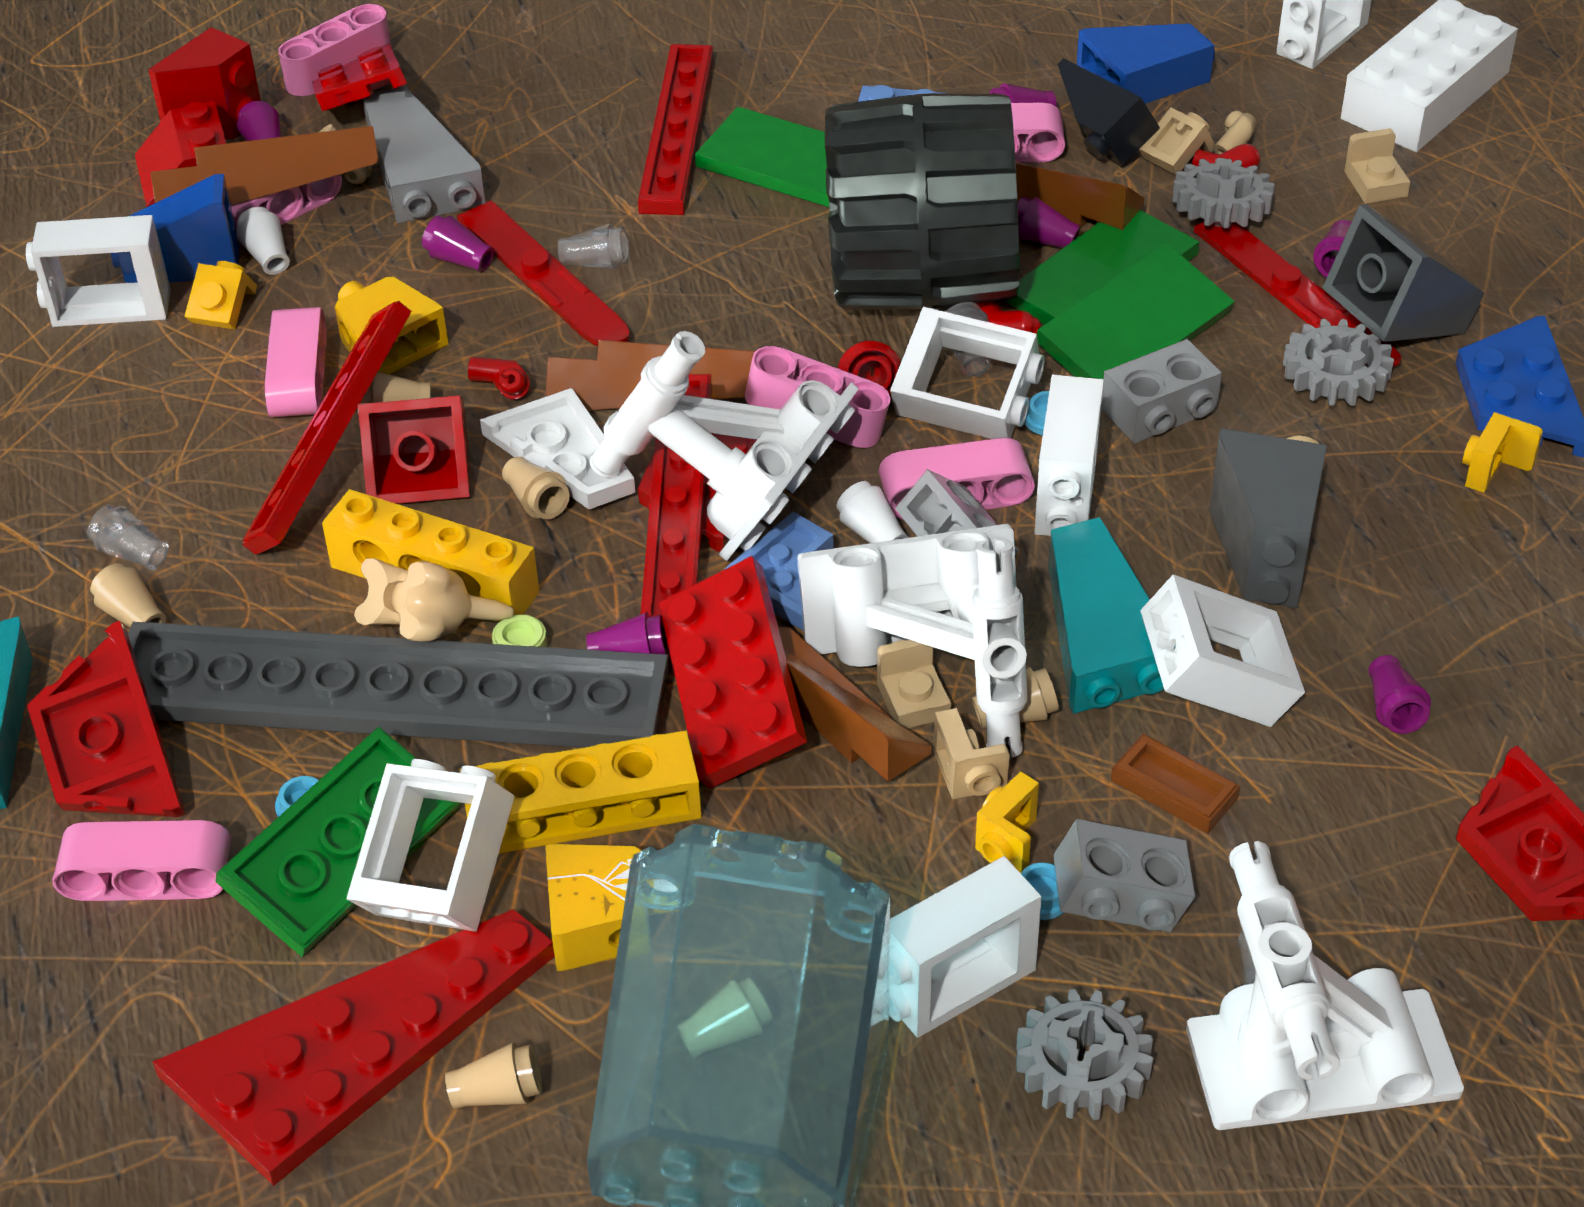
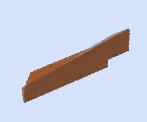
[150,126,378,206]
[1016,161,1144,230]
[546,340,755,411]
[778,626,932,781]

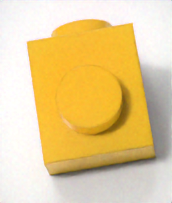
[184,261,257,330]
[1462,412,1543,493]
[975,771,1039,873]

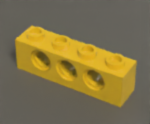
[322,489,540,622]
[459,730,701,854]

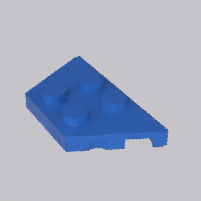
[1455,316,1584,457]

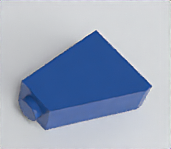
[1076,24,1215,103]
[111,174,240,283]

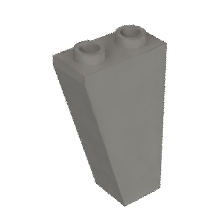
[363,86,485,223]

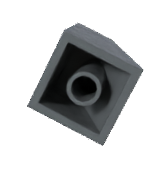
[1322,204,1485,342]
[1209,428,1327,608]

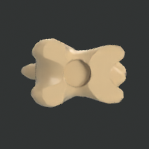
[354,558,514,642]

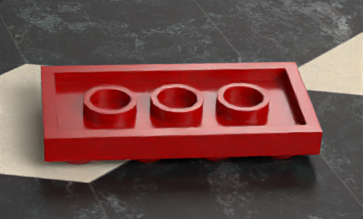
[659,556,807,789]

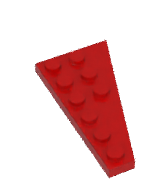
[152,909,555,1186]

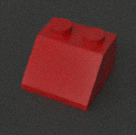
[148,27,261,140]
[135,101,226,207]
[358,395,470,504]

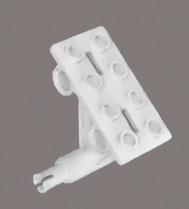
[590,331,859,561]
[797,524,1027,758]
[1186,841,1464,1130]

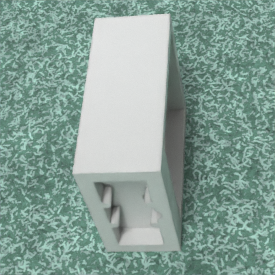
[1276,0,1371,69]
[26,215,171,327]
[890,307,1045,439]
[1035,375,1104,536]
[1140,574,1305,727]
[346,759,515,932]
[879,856,1042,1038]

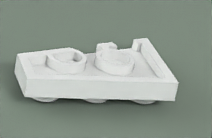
[480,388,635,509]

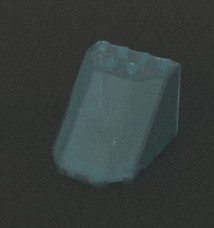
[587,824,890,1207]

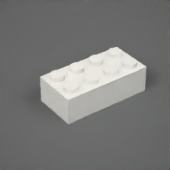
[1341,0,1518,152]

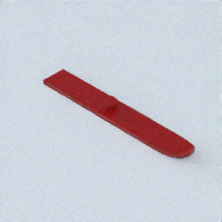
[457,200,630,346]
[1193,222,1402,367]

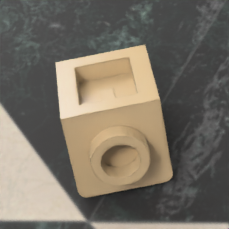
[1139,107,1215,175]
[1344,128,1410,204]
[877,639,951,729]
[933,708,1010,800]

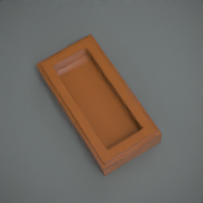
[1111,734,1240,834]

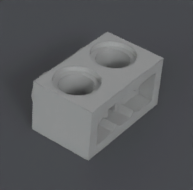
[1101,339,1222,444]
[895,469,1019,555]
[1054,819,1195,932]

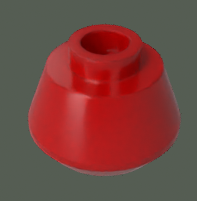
[837,340,901,400]

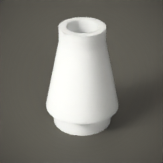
[236,207,290,275]
[836,481,909,543]

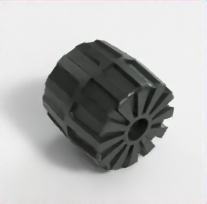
[825,93,1019,309]

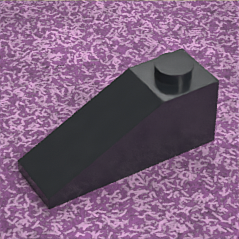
[1057,58,1160,166]

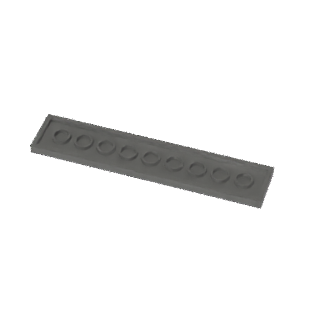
[128,622,669,748]

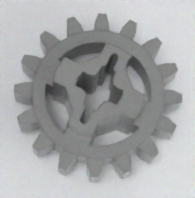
[1172,158,1275,228]
[1283,319,1394,406]
[1016,989,1153,1120]

